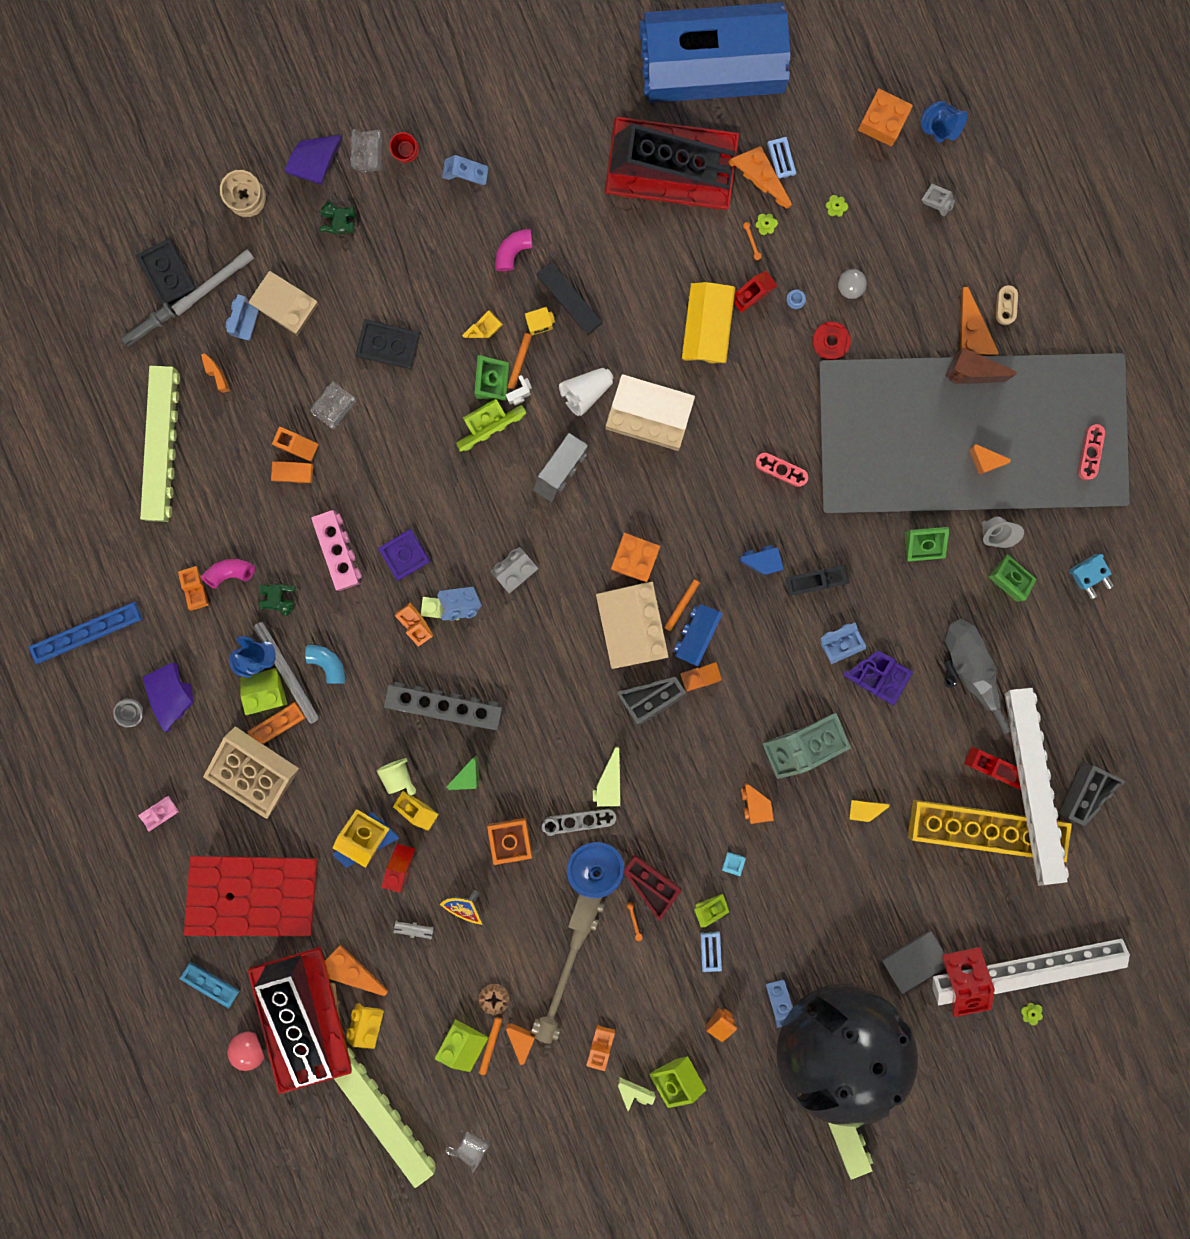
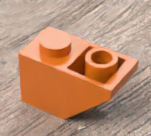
[272,426,319,462]
[741,783,774,824]
[705,1008,737,1042]

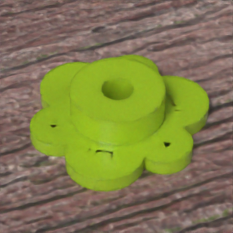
[826,195,848,217]
[755,214,778,235]
[1021,1003,1043,1025]

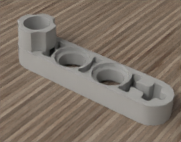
[542,808,616,836]

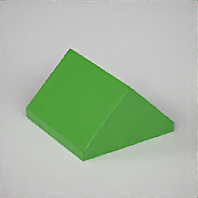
[475,355,509,401]
[904,527,949,562]
[988,554,1037,602]
[446,756,480,790]

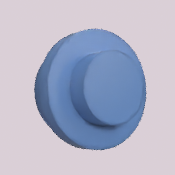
[786,290,806,309]

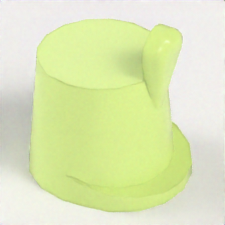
[376,758,416,795]

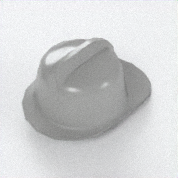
[982,517,1024,548]

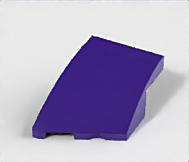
[285,135,342,185]
[843,651,913,706]
[143,663,194,732]

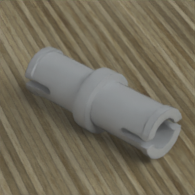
[393,921,434,940]

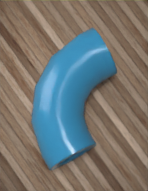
[305,645,345,683]

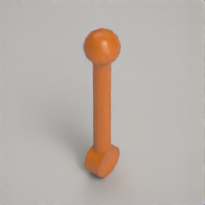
[743,222,762,261]
[627,902,642,941]

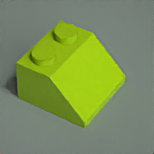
[240,668,288,715]
[435,1019,489,1072]
[649,1056,706,1108]

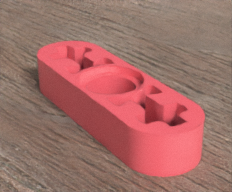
[1078,424,1105,480]
[755,453,808,487]

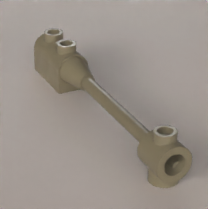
[531,894,605,1044]

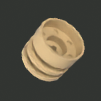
[220,170,266,217]

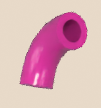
[495,229,532,271]
[201,559,255,588]

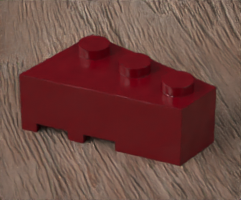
[623,853,682,922]

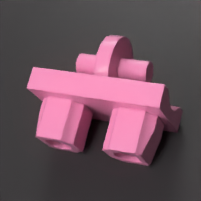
[138,796,179,831]

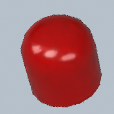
[389,132,419,163]

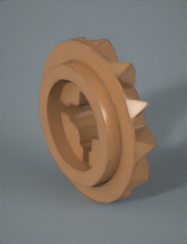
[479,984,509,1016]

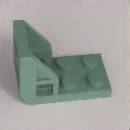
[763,713,851,779]

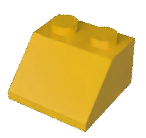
[333,809,389,868]

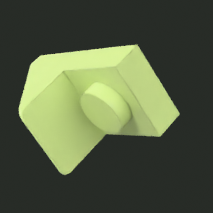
[421,597,460,620]
[618,1077,655,1111]

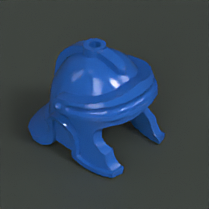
[921,101,968,143]
[229,636,276,678]

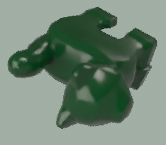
[319,202,355,235]
[259,584,296,616]

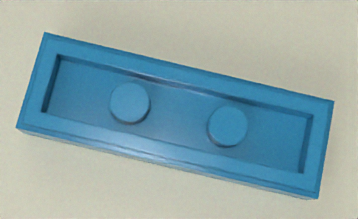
[180,961,240,1009]

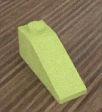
[593,747,620,806]

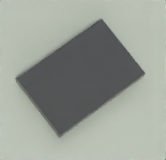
[881,930,945,994]

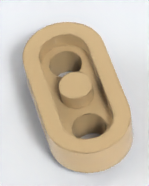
[996,286,1018,325]

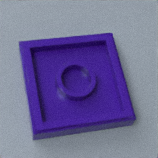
[378,529,431,581]

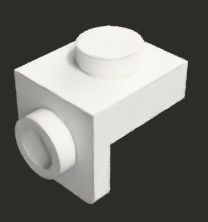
[506,375,532,405]

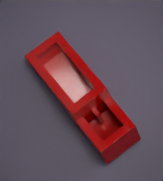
[964,747,1021,790]

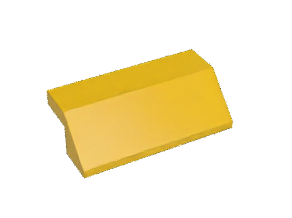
[682,282,735,363]

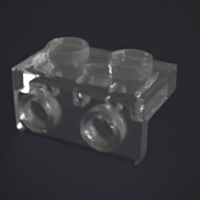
[350,129,382,173]
[310,381,357,430]

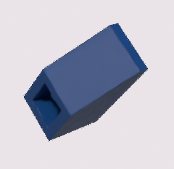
[739,545,784,575]

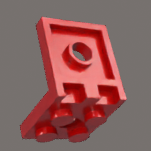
[942,947,995,1017]

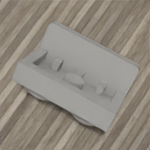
[491,547,538,594]

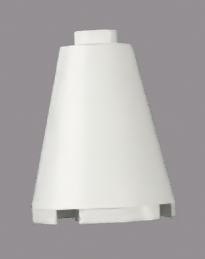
[559,368,613,416]

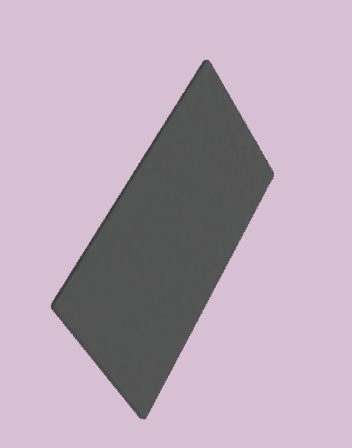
[819,353,1130,513]

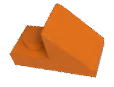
[680,662,722,692]

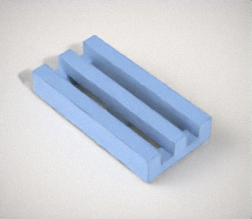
[767,137,796,179]
[700,931,722,972]

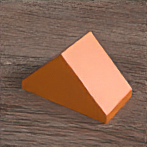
[969,444,1011,475]
[506,1023,535,1065]

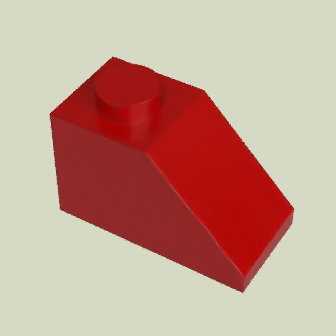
[734,271,777,313]

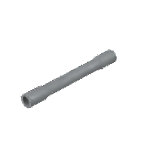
[172,249,255,316]

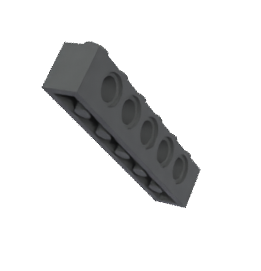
[384,682,503,730]

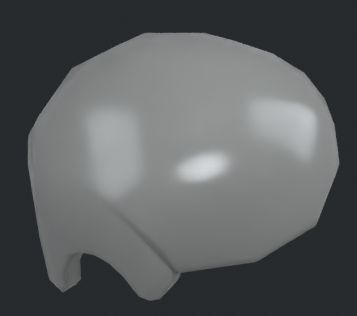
[838,269,867,299]
[113,698,143,727]

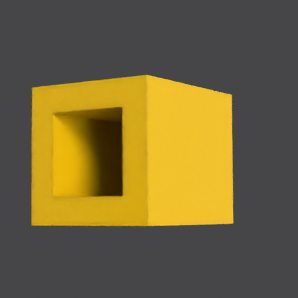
[525,307,555,335]

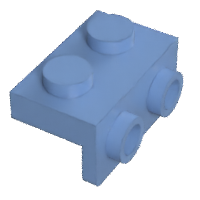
[226,295,259,341]
[437,587,482,621]
[820,623,866,664]

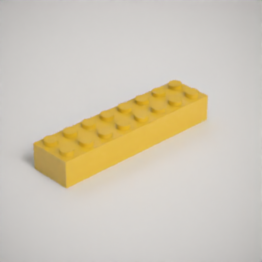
[908,800,1072,862]

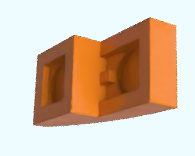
[201,354,230,393]
[271,462,313,483]
[178,566,209,611]
[395,603,433,647]
[586,1025,615,1071]

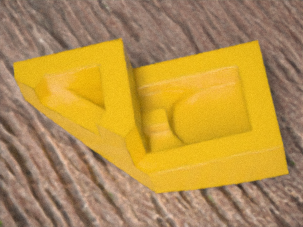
[462,310,503,338]
[850,800,890,822]

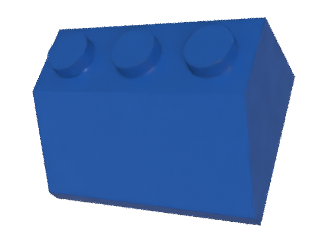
[674,604,723,666]

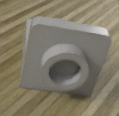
[922,184,955,216]

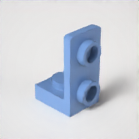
[442,155,488,185]
[766,980,793,1028]

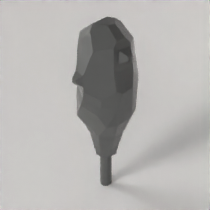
[945,619,1010,734]

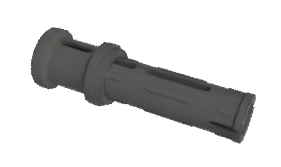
[121,302,176,347]

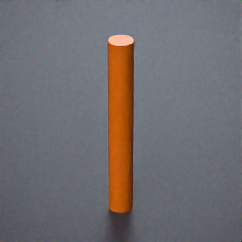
[507,333,532,390]
[664,579,700,632]
[479,1017,502,1075]

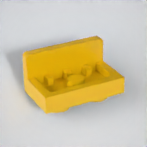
[346,1003,384,1049]

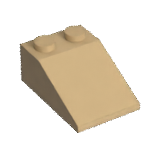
[248,271,318,336]

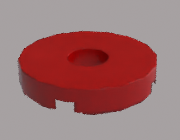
[812,322,851,360]

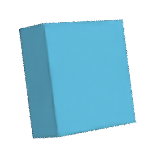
[721,851,746,876]

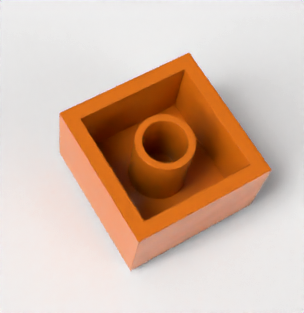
[858,88,913,147]
[611,533,660,583]
[487,818,533,865]

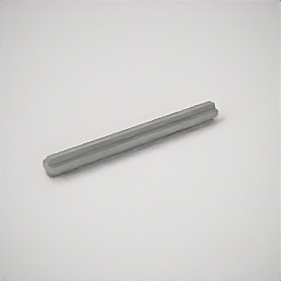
[253,622,319,724]

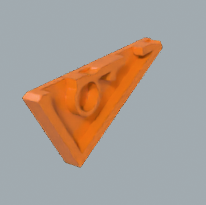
[729,146,792,209]
[960,287,998,356]
[325,945,388,996]

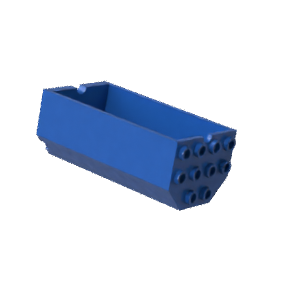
[640,2,790,103]

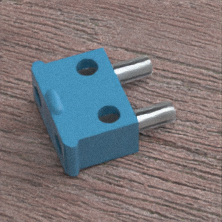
[1069,554,1113,599]

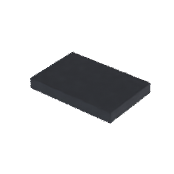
[136,238,196,306]
[355,319,421,370]

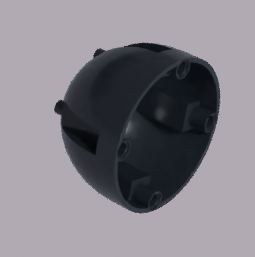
[777,984,918,1127]

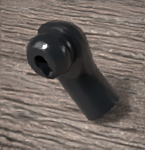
[943,658,959,688]

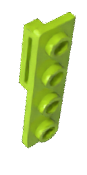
[456,399,526,452]

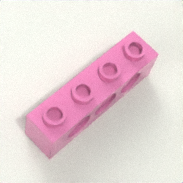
[311,510,362,591]

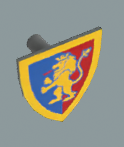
[440,890,484,925]

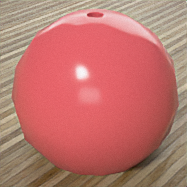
[227,1031,264,1071]

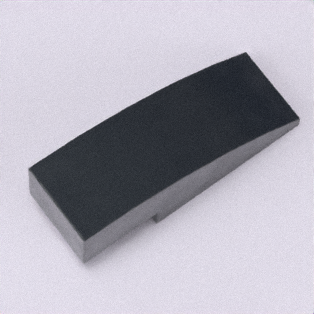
[786,565,850,596]

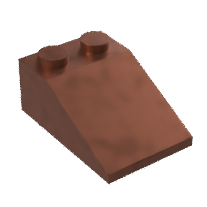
[945,348,1017,384]

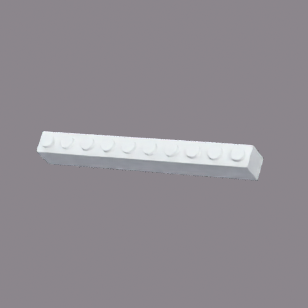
[1004,688,1069,886]
[933,939,1130,1006]

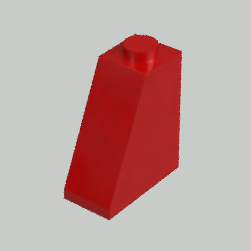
[381,843,416,893]

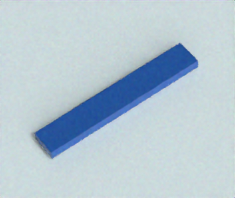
[28,602,143,664]

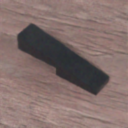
[536,262,602,335]

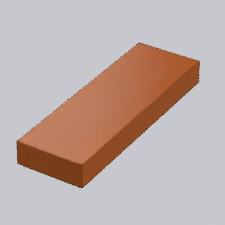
[247,701,306,744]

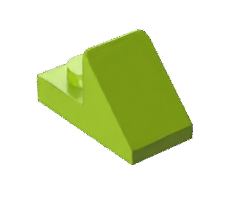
[694,894,729,927]

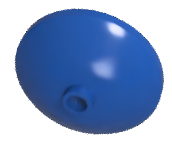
[567,842,625,898]

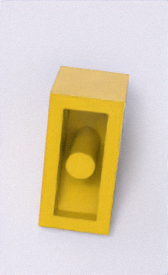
[393,791,439,831]

